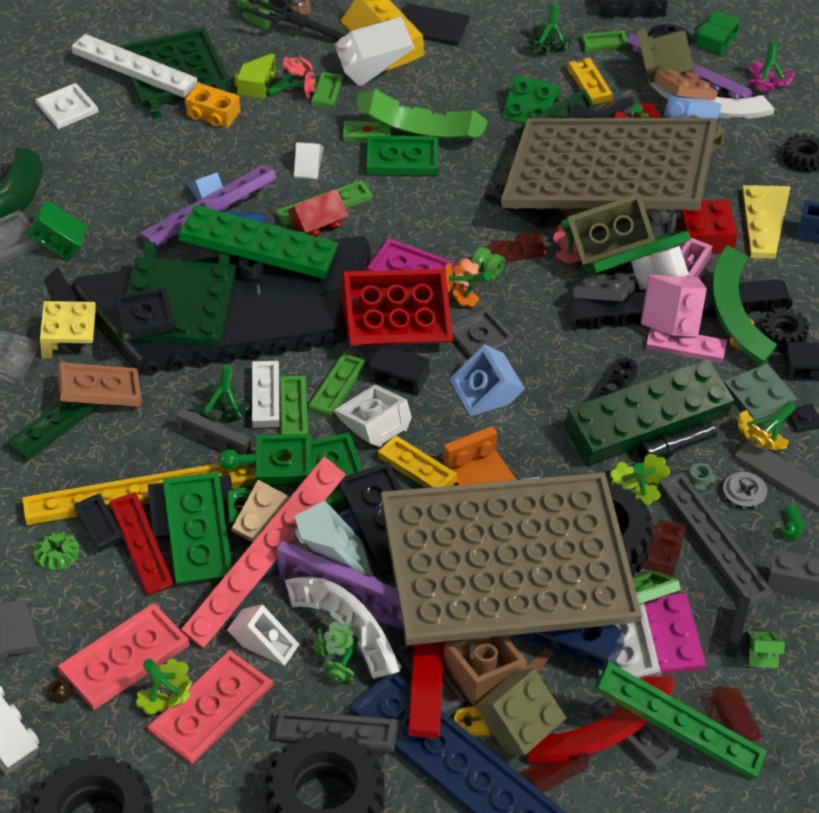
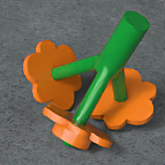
[445,258,492,308]

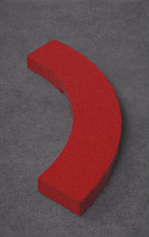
[528,676,675,764]

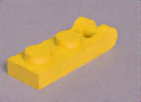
[567,58,612,105]

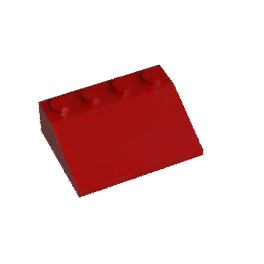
[340,269,453,346]

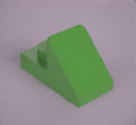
[747,631,785,668]

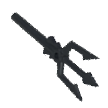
[242,0,346,41]

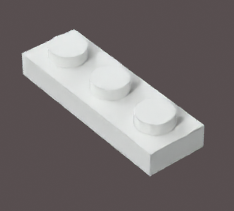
[252,361,280,428]

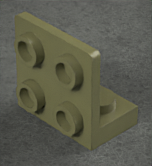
[637,29,694,83]

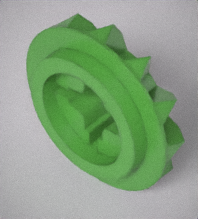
[34,531,80,570]

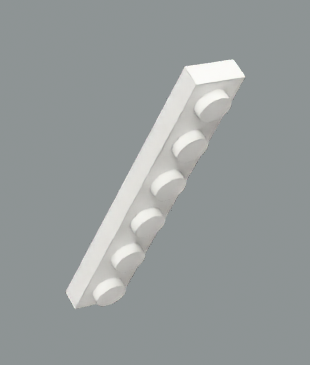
[72,34,197,98]

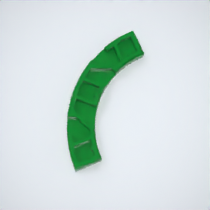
[712,245,777,366]

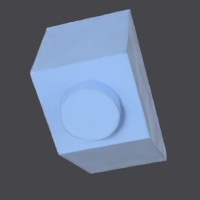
[664,93,721,122]

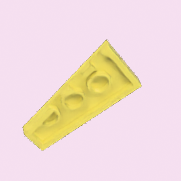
[742,185,791,258]

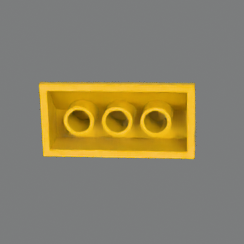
[341,0,424,71]

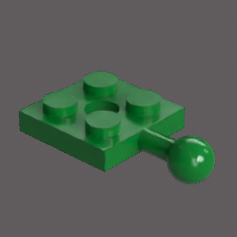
[218,434,312,484]

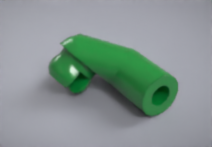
[781,504,805,540]

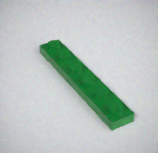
[594,662,767,780]

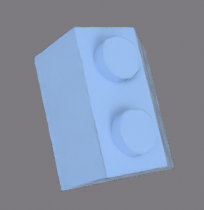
[449,344,525,416]

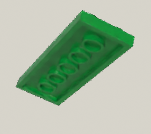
[179,204,338,279]

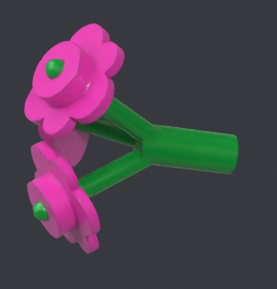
[749,40,795,93]

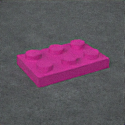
[644,593,706,674]

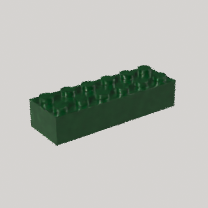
[564,359,734,467]

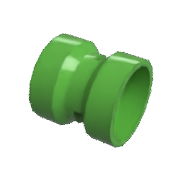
[471,247,505,279]

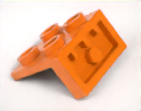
[443,426,516,485]

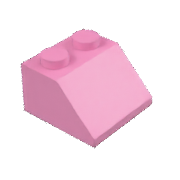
[641,274,707,337]

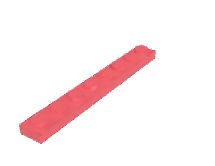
[181,457,346,649]

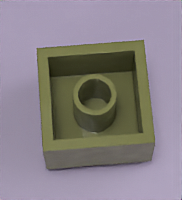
[475,668,566,755]

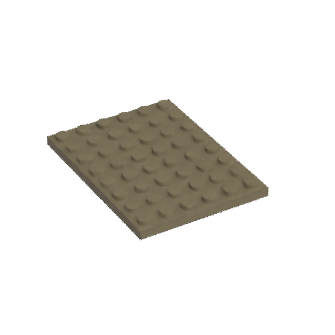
[501,118,717,211]
[381,473,642,645]

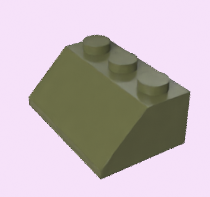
[567,193,655,265]

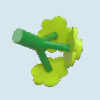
[610,454,670,506]
[136,658,192,714]

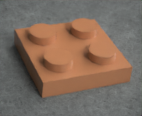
[654,69,718,100]

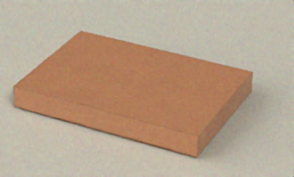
[57,362,142,407]

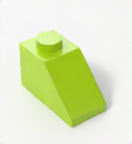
[234,54,276,99]

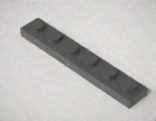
[658,472,773,609]

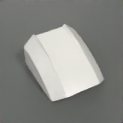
[333,385,412,447]

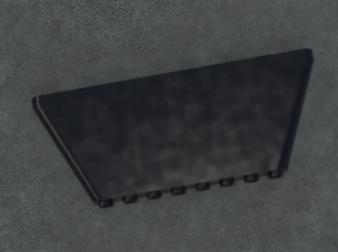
[72,236,371,374]

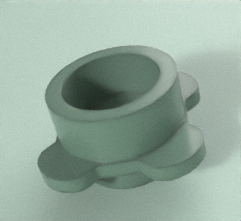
[684,463,717,491]

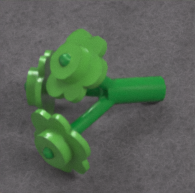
[312,621,359,683]

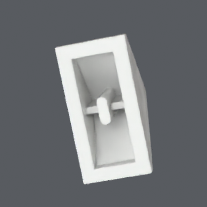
[294,142,323,180]

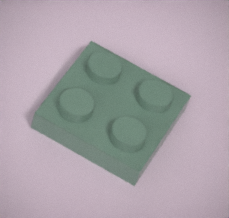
[724,363,797,421]

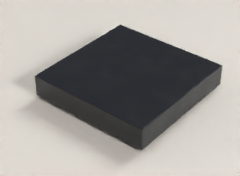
[114,287,175,340]

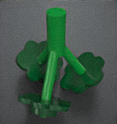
[526,3,575,54]
[192,364,250,422]

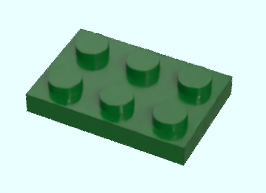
[367,136,438,175]
[311,432,363,509]

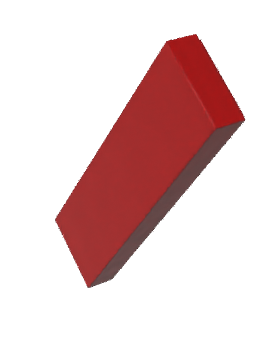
[109,492,174,596]
[408,642,444,739]

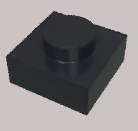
[788,404,819,433]

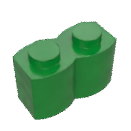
[695,11,741,55]

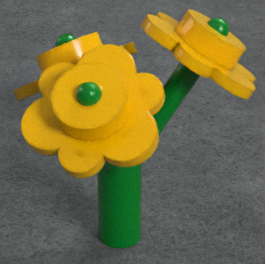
[738,400,797,450]

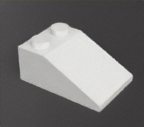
[334,17,415,86]

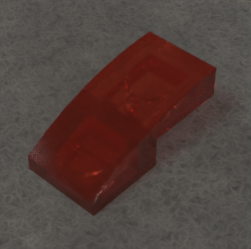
[489,234,547,263]
[646,519,686,576]

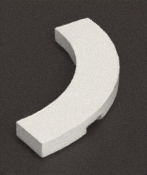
[649,81,774,119]
[285,576,400,678]

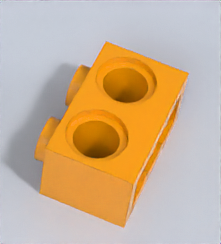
[185,83,240,128]

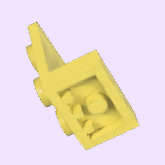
[40,301,96,359]

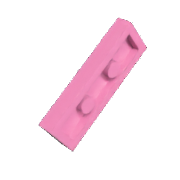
[646,328,727,363]

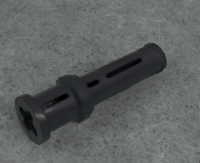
[638,421,717,463]

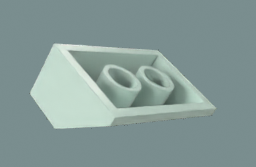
[295,501,373,577]

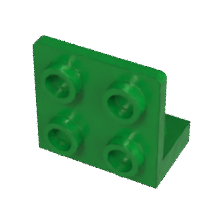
[502,75,561,123]
[26,200,88,261]

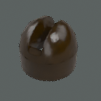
[47,679,72,704]

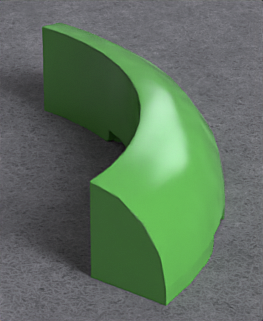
[357,89,488,139]

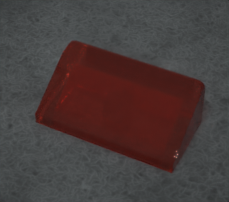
[711,686,763,742]
[520,753,589,793]

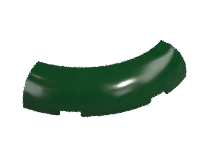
[0,148,43,227]

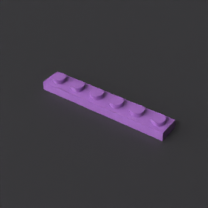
[627,34,753,99]
[140,165,277,247]

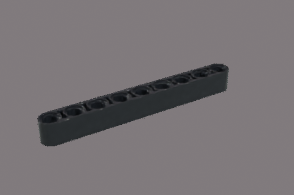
[567,279,793,332]

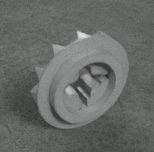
[722,472,767,510]

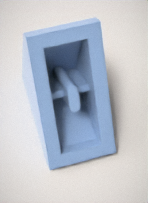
[187,172,223,201]

